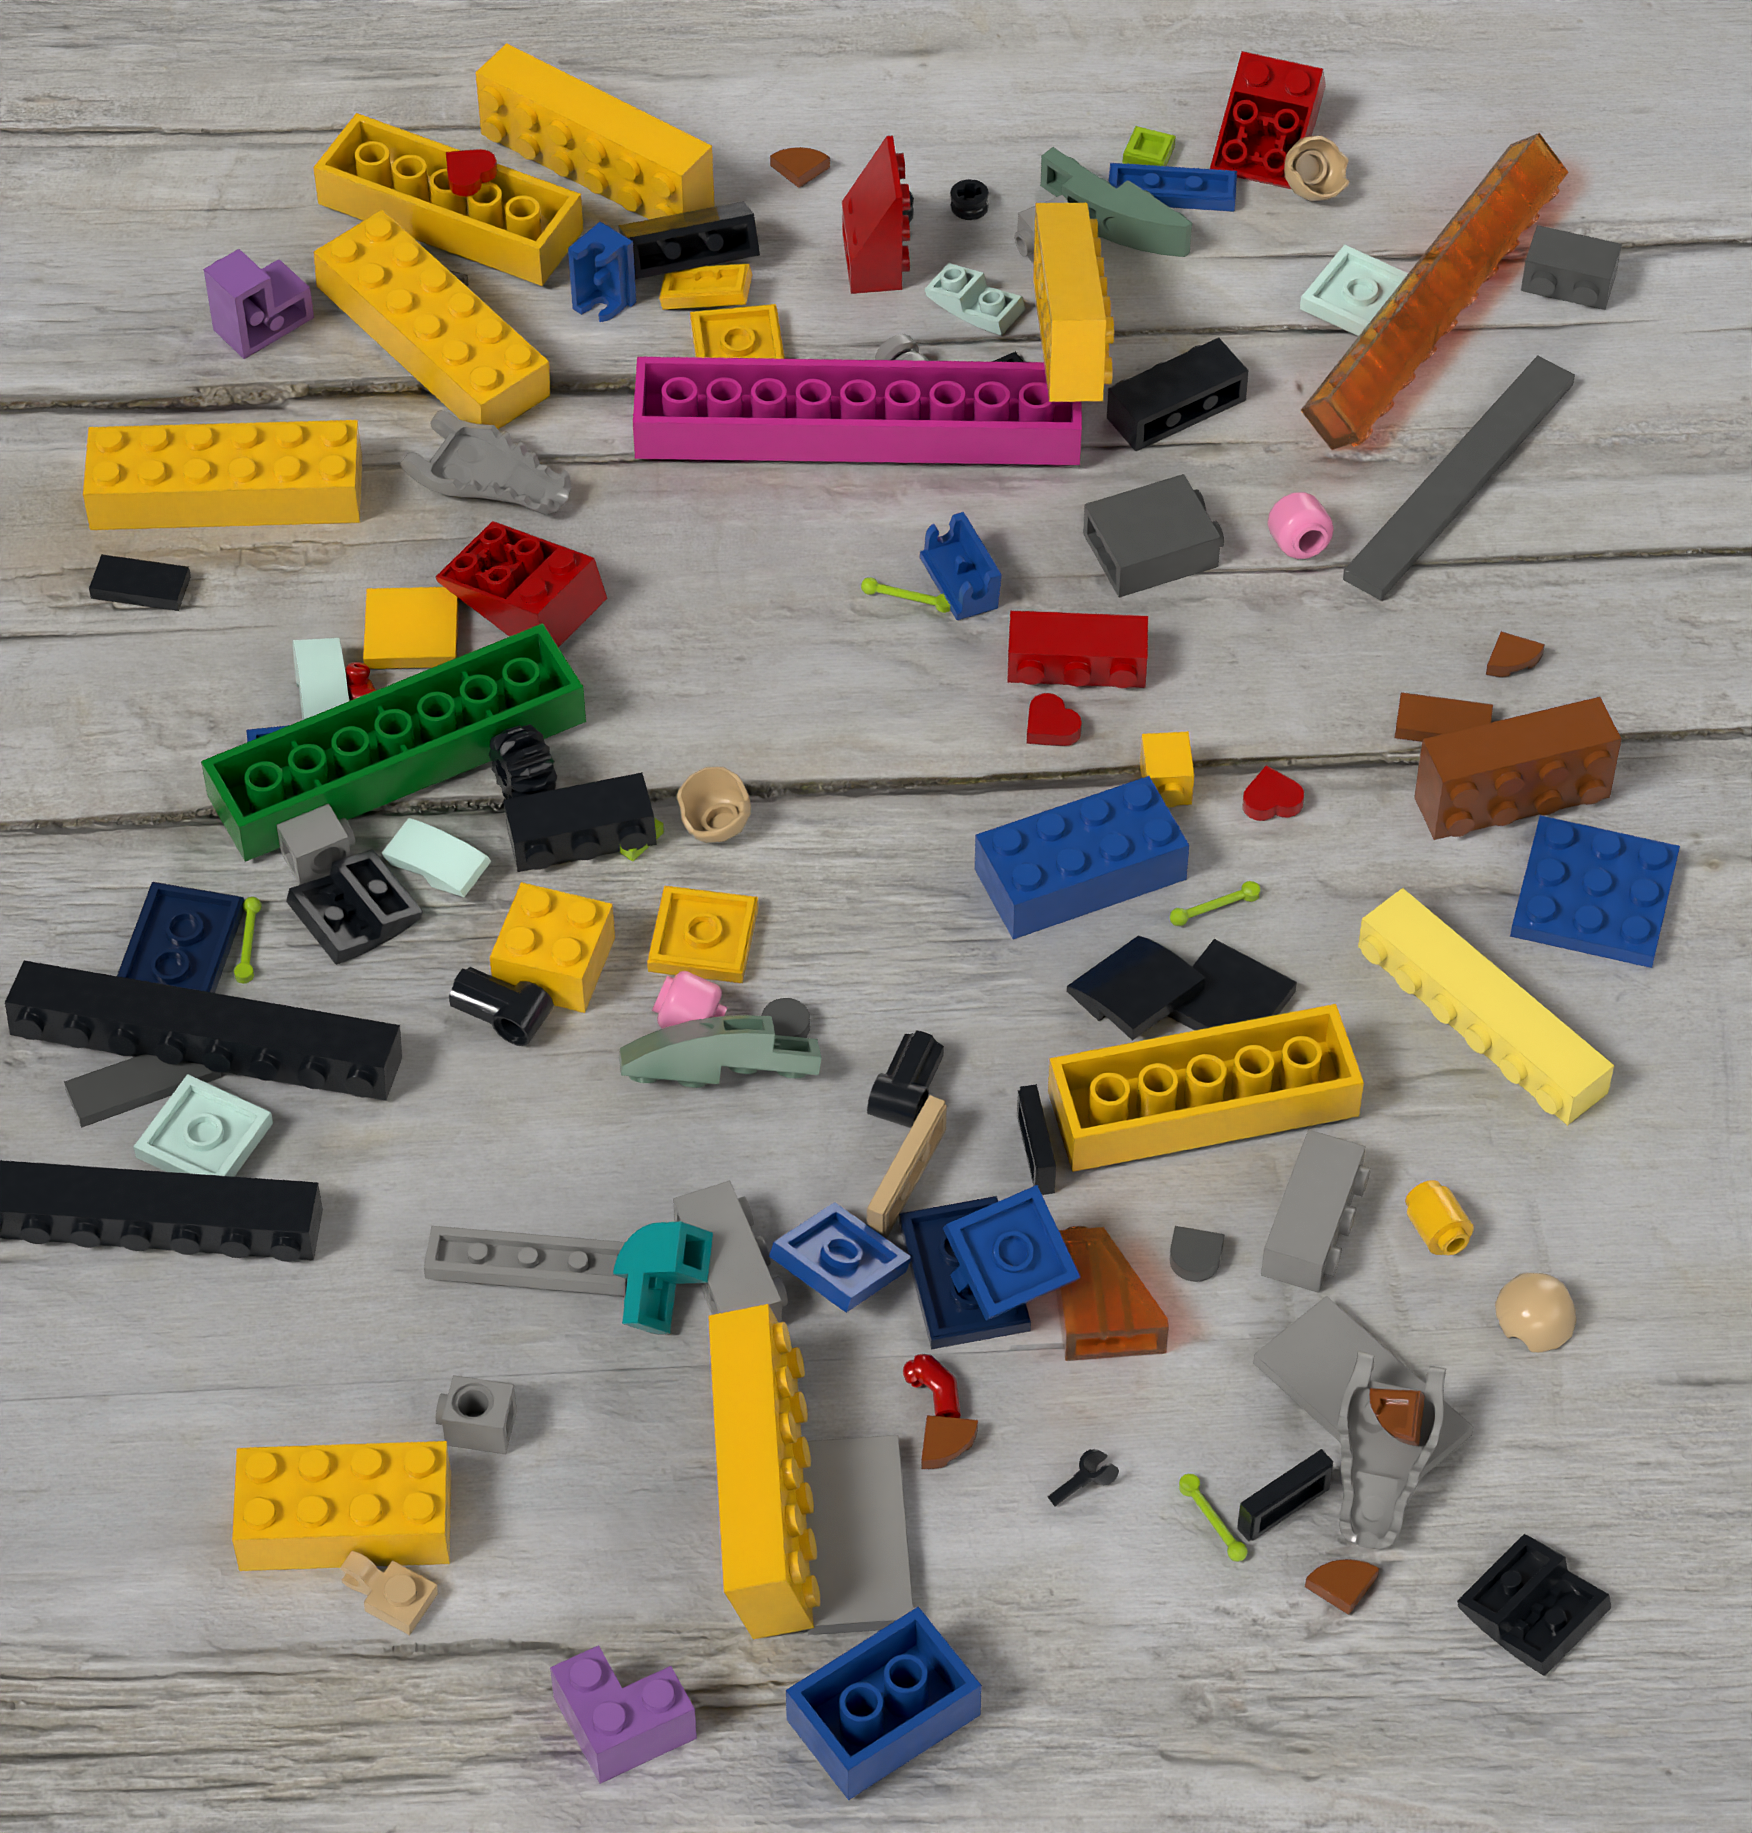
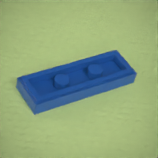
[1108,163,1237,212]

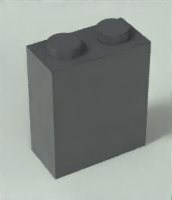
[1083,474,1224,598]

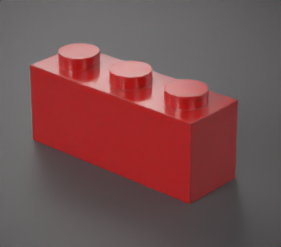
[1007,610,1148,688]

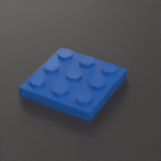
[1510,815,1680,968]

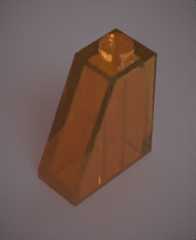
[1056,1226,1169,1361]

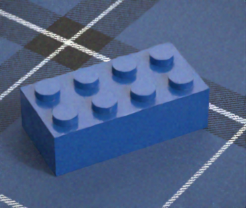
[974,776,1189,940]

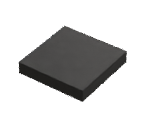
[1167,939,1297,1031]

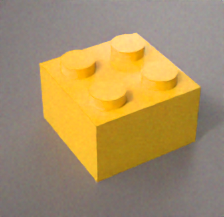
[490,882,615,1013]

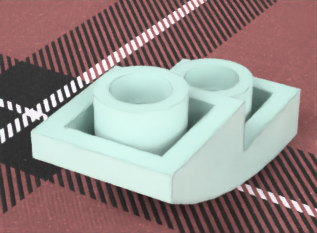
[925,263,1025,336]
[292,638,349,720]
[382,818,491,897]

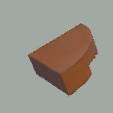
[770,147,830,188]
[1486,631,1545,677]
[1369,1388,1425,1446]
[921,1415,978,1469]
[1305,1559,1379,1615]

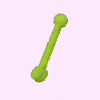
[861,577,951,613]
[1169,881,1260,926]
[234,896,262,984]
[1179,1474,1248,1562]

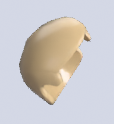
[1284,135,1350,201]
[677,767,751,843]
[1495,1273,1576,1353]

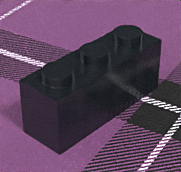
[618,201,760,280]
[1107,337,1249,452]
[503,772,657,872]

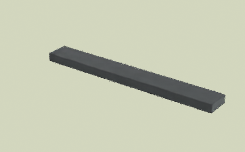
[1343,355,1575,600]

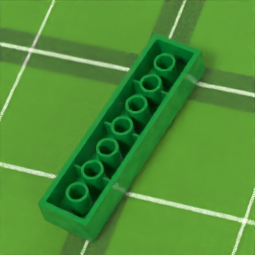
[201,623,586,862]

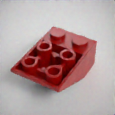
[1210,51,1326,189]
[842,135,910,294]
[435,521,608,648]

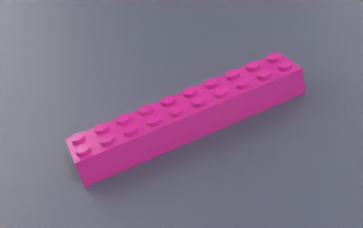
[633,357,1082,465]

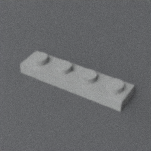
[424,1226,627,1296]

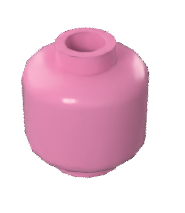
[1268,492,1334,559]
[652,971,728,1029]

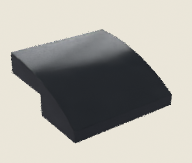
[286,849,423,965]
[1066,935,1205,1041]
[1457,1533,1611,1676]

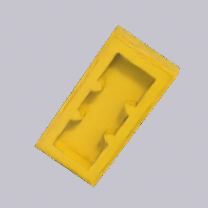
[659,264,752,310]

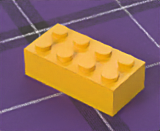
[232,1441,451,1571]

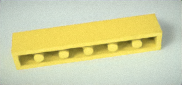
[1358,888,1614,1126]

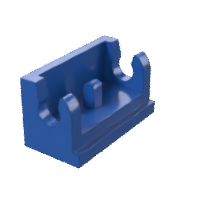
[568,222,637,322]
[919,512,1002,620]

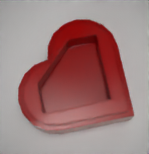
[446,149,497,197]
[1027,693,1082,746]
[1242,765,1304,821]

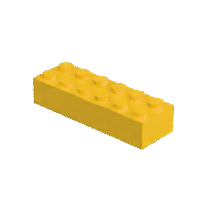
[475,43,715,219]
[313,113,584,286]
[1033,203,1114,402]
[314,210,550,429]
[83,420,362,530]
[1048,1004,1364,1172]
[708,1304,820,1639]

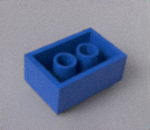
[786,1606,982,1800]

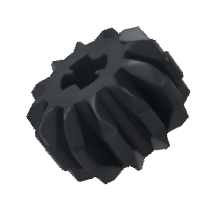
[489,724,557,799]

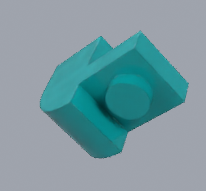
[613,1221,713,1334]

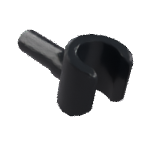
[1047,1449,1119,1507]

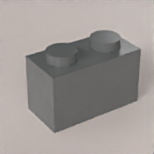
[1521,225,1622,310]

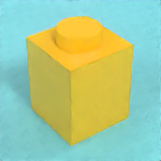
[1140,731,1194,808]

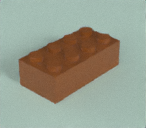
[1414,697,1622,840]

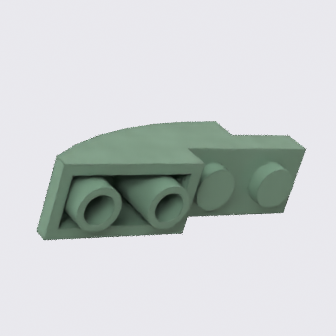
[1040,147,1192,257]
[619,1015,822,1088]

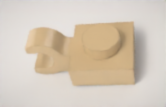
[341,1551,438,1635]

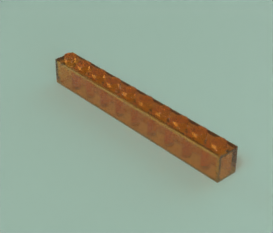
[1301,133,1569,450]

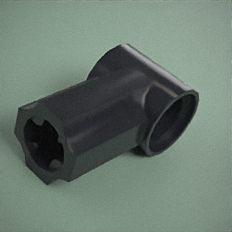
[449,967,554,1046]
[867,1030,944,1128]

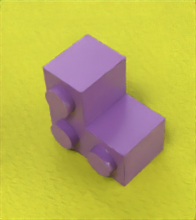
[203,249,314,359]
[550,1645,697,1784]

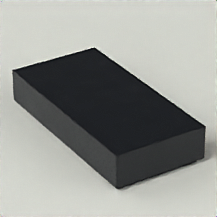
[89,554,191,611]
[1017,1084,1056,1195]
[1237,1449,1333,1542]

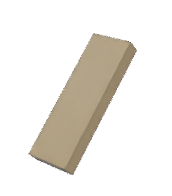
[867,1095,947,1239]

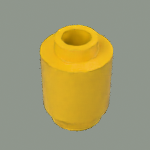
[1405,1180,1474,1256]

